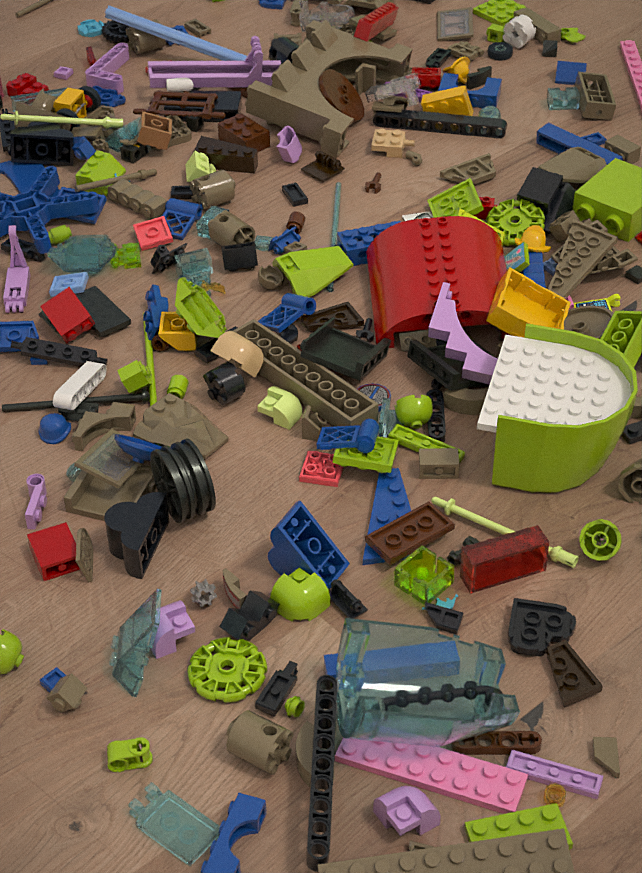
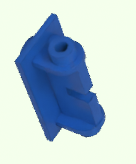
[268,226,301,254]

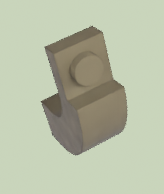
[296,716,337,791]

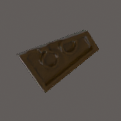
[301,301,364,331]
[546,640,603,708]

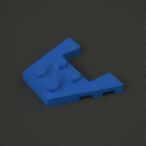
[0,321,48,365]

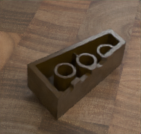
[193,136,258,174]

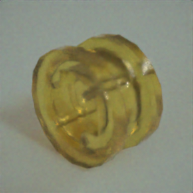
[544,784,566,808]

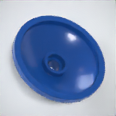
[114,434,162,463]

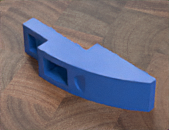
[143,284,168,341]

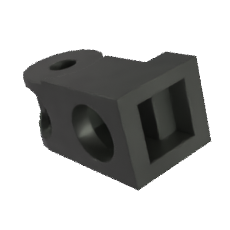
[120,143,148,163]

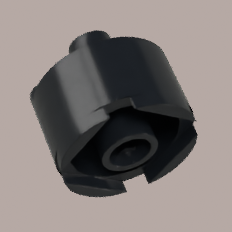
[203,362,246,405]

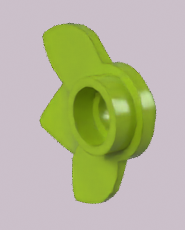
[561,28,586,43]

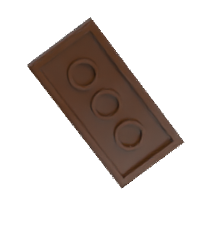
[365,501,455,565]

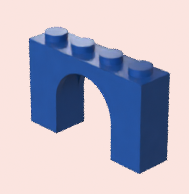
[438,73,502,109]

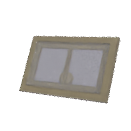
[437,7,473,41]
[74,429,146,489]

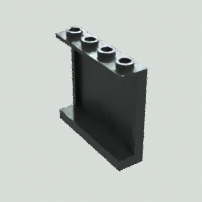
[300,317,391,381]
[407,337,498,391]

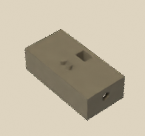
[574,72,616,121]

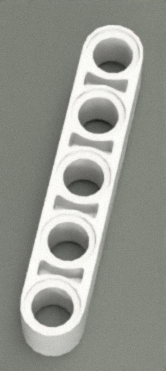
[53,361,107,411]

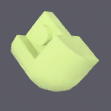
[257,386,302,430]

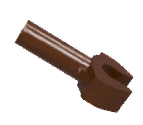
[365,172,382,194]

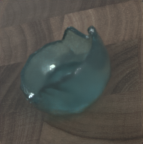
[478,106,501,119]

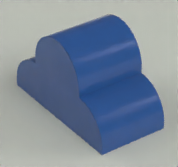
[268,501,350,590]

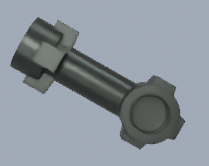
[447,536,483,566]

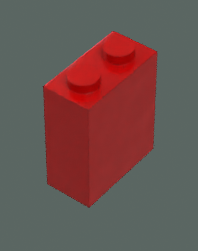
[40,287,95,344]
[27,522,81,581]

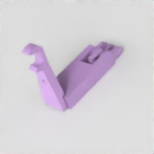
[3,225,30,313]

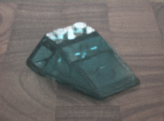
[47,235,117,274]
[109,589,162,697]

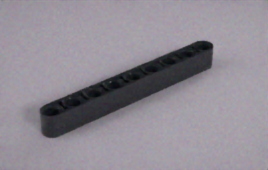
[373,110,507,139]
[306,675,337,872]

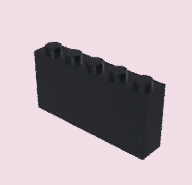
[164,91,242,122]

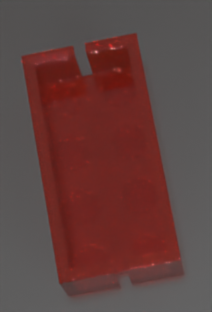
[460,525,549,594]

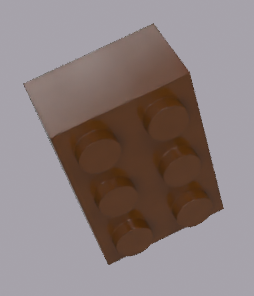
[218,113,270,153]

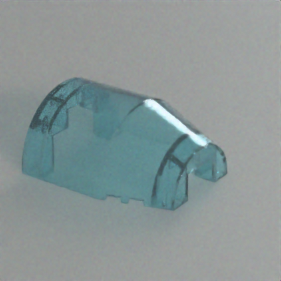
[336,618,520,747]

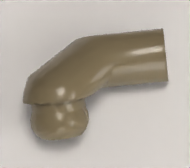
[405,150,422,166]

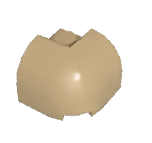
[211,331,263,377]

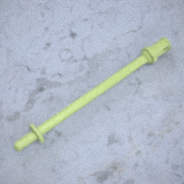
[0,111,123,129]
[431,497,579,568]

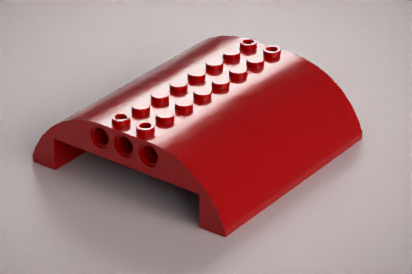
[366,216,512,348]

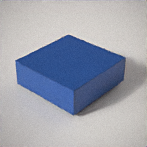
[39,667,67,692]

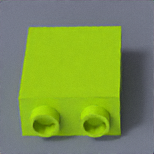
[573,158,642,242]

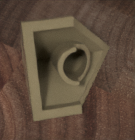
[302,405,333,442]

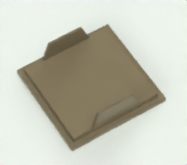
[376,95,416,110]

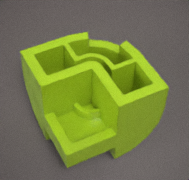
[270,568,330,622]

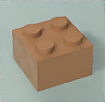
[137,111,172,150]

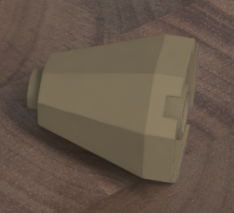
[618,458,642,504]

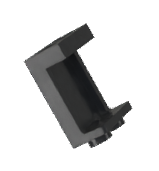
[517,167,563,214]

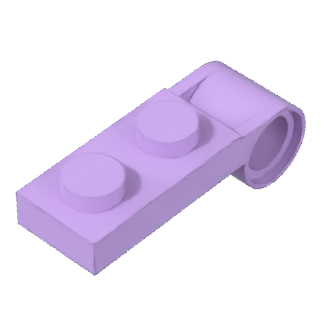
[25,474,47,530]

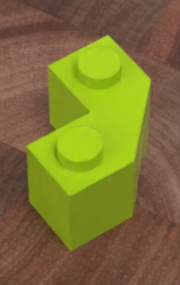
[117,360,152,394]

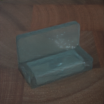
[379,398,403,438]

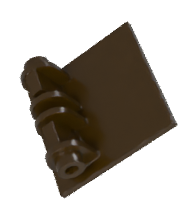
[301,151,345,181]

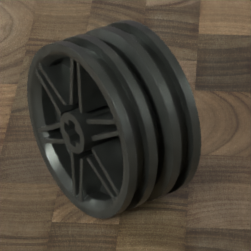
[150,438,216,523]

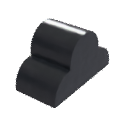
[10,122,74,166]
[104,492,169,579]

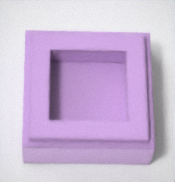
[53,66,73,80]

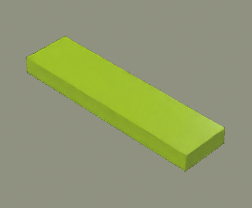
[388,424,465,463]

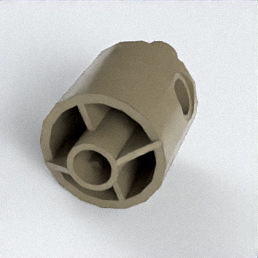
[126,20,166,54]
[189,170,236,210]
[208,210,255,246]
[226,710,293,775]

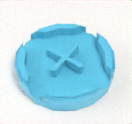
[77,19,104,37]

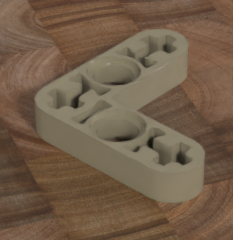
[151,115,192,150]

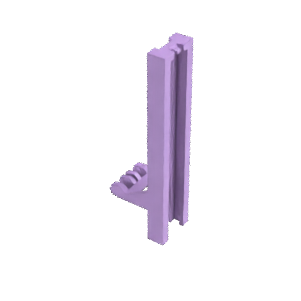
[148,36,281,88]

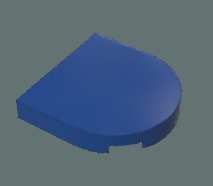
[259,0,286,10]

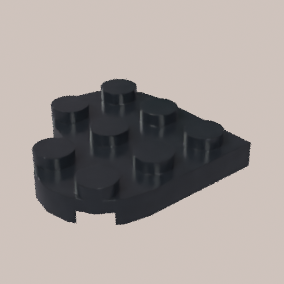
[508,598,576,656]

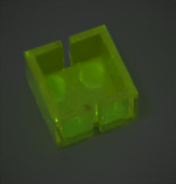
[394,545,455,605]

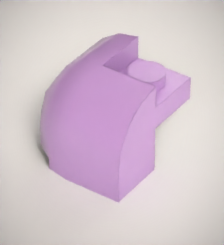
[145,600,195,659]
[373,785,441,836]

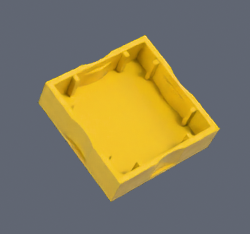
[486,267,571,338]

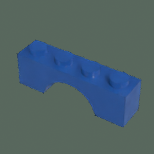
[201,793,267,873]

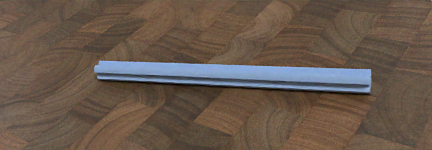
[105,5,247,61]

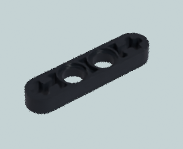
[426,389,446,443]

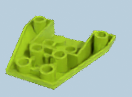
[272,246,354,297]

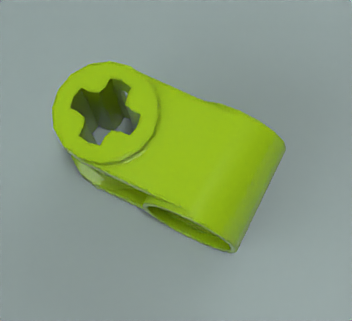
[107,737,153,772]

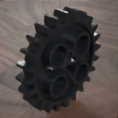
[102,20,130,43]

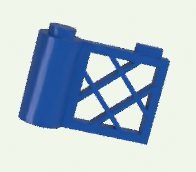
[162,198,203,240]
[258,293,317,333]
[316,419,379,453]

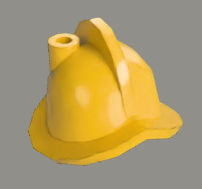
[443,57,470,84]
[515,225,551,253]

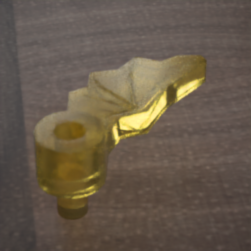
[201,280,226,294]

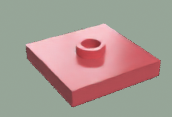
[133,216,173,251]

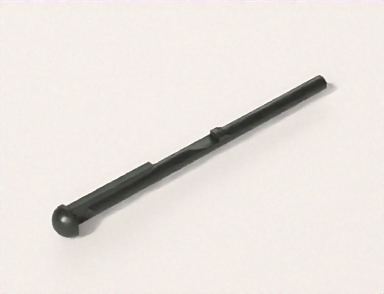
[2,389,150,412]

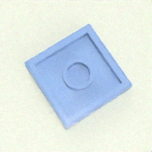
[49,272,89,297]

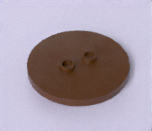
[319,69,364,123]

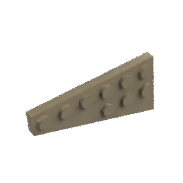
[548,219,618,299]

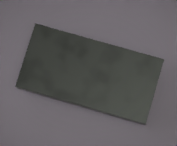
[75,286,131,337]

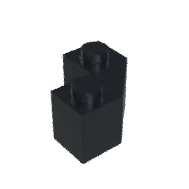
[219,590,280,641]

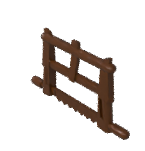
[133,90,226,119]

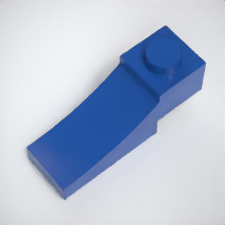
[72,136,96,160]

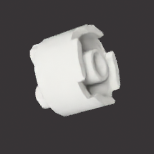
[503,15,536,48]

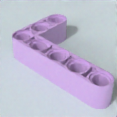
[85,43,129,94]

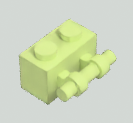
[185,151,216,182]

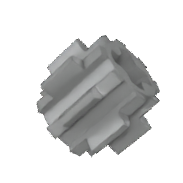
[190,579,217,607]

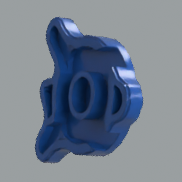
[92,85,126,108]

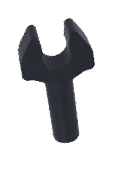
[356,318,374,343]

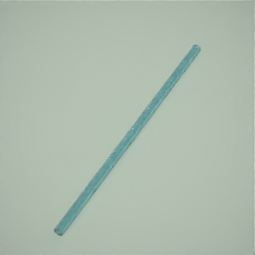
[327,182,342,292]

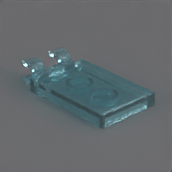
[128,783,220,866]

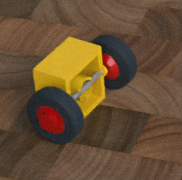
[53,86,101,132]

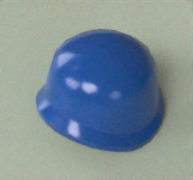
[38,413,72,444]

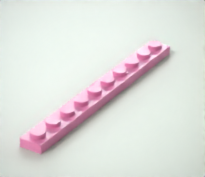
[620,40,642,111]

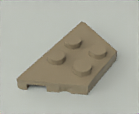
[440,153,496,185]

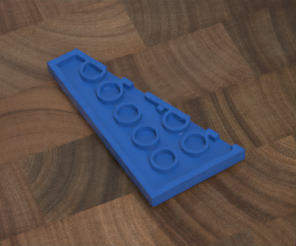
[363,468,424,565]

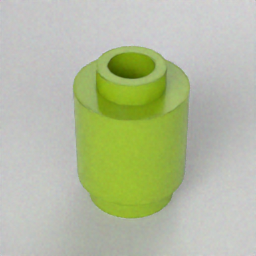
[48,225,72,245]
[167,375,189,399]

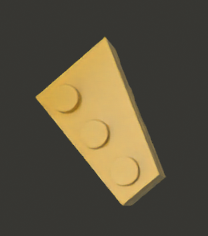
[421,85,473,116]

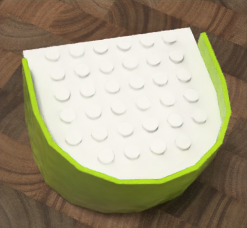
[477,323,638,493]

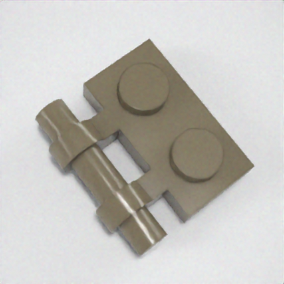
[447,41,484,61]

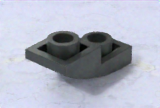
[466,66,492,90]

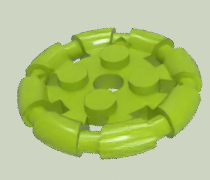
[486,199,545,247]
[187,637,267,703]

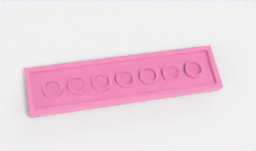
[335,721,528,814]

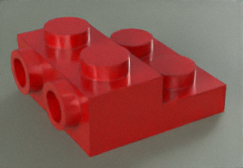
[411,67,441,89]
[6,73,49,103]

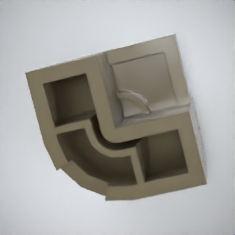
[548,210,592,243]

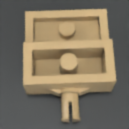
[371,129,415,158]

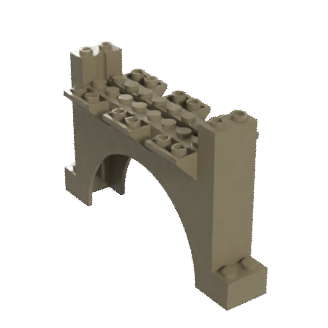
[245,20,413,159]

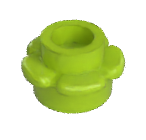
[285,696,305,718]

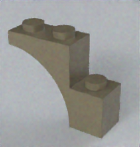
[72,402,136,451]

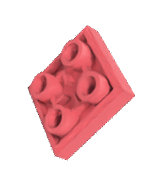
[299,451,344,487]

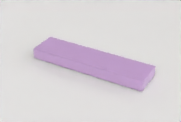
[506,750,603,799]

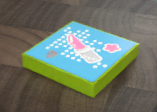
[504,242,530,273]

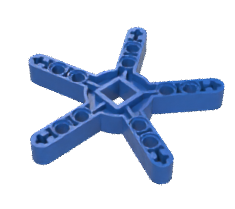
[0,166,100,254]

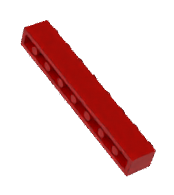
[354,2,399,41]

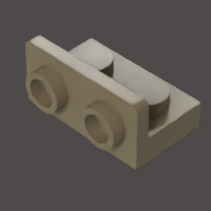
[399,329,437,351]

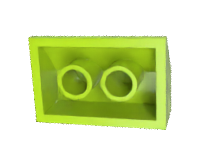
[75,151,126,196]

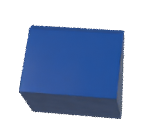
[555,61,587,85]

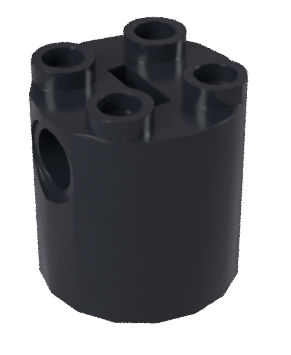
[268,37,299,64]

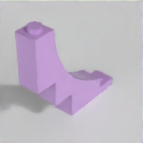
[428,282,498,385]

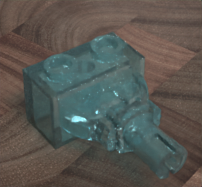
[174,248,213,296]

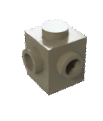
[47,673,87,713]

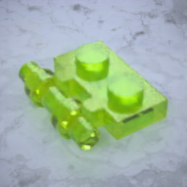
[109,243,141,269]

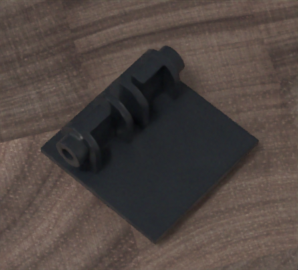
[150,243,187,274]

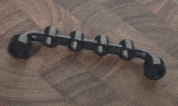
[370,681,504,722]

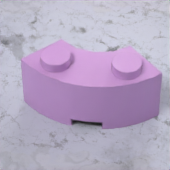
[276,126,302,163]

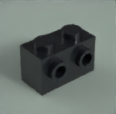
[221,241,258,271]

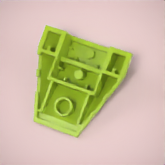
[175,277,227,338]

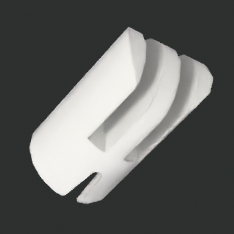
[166,78,193,92]

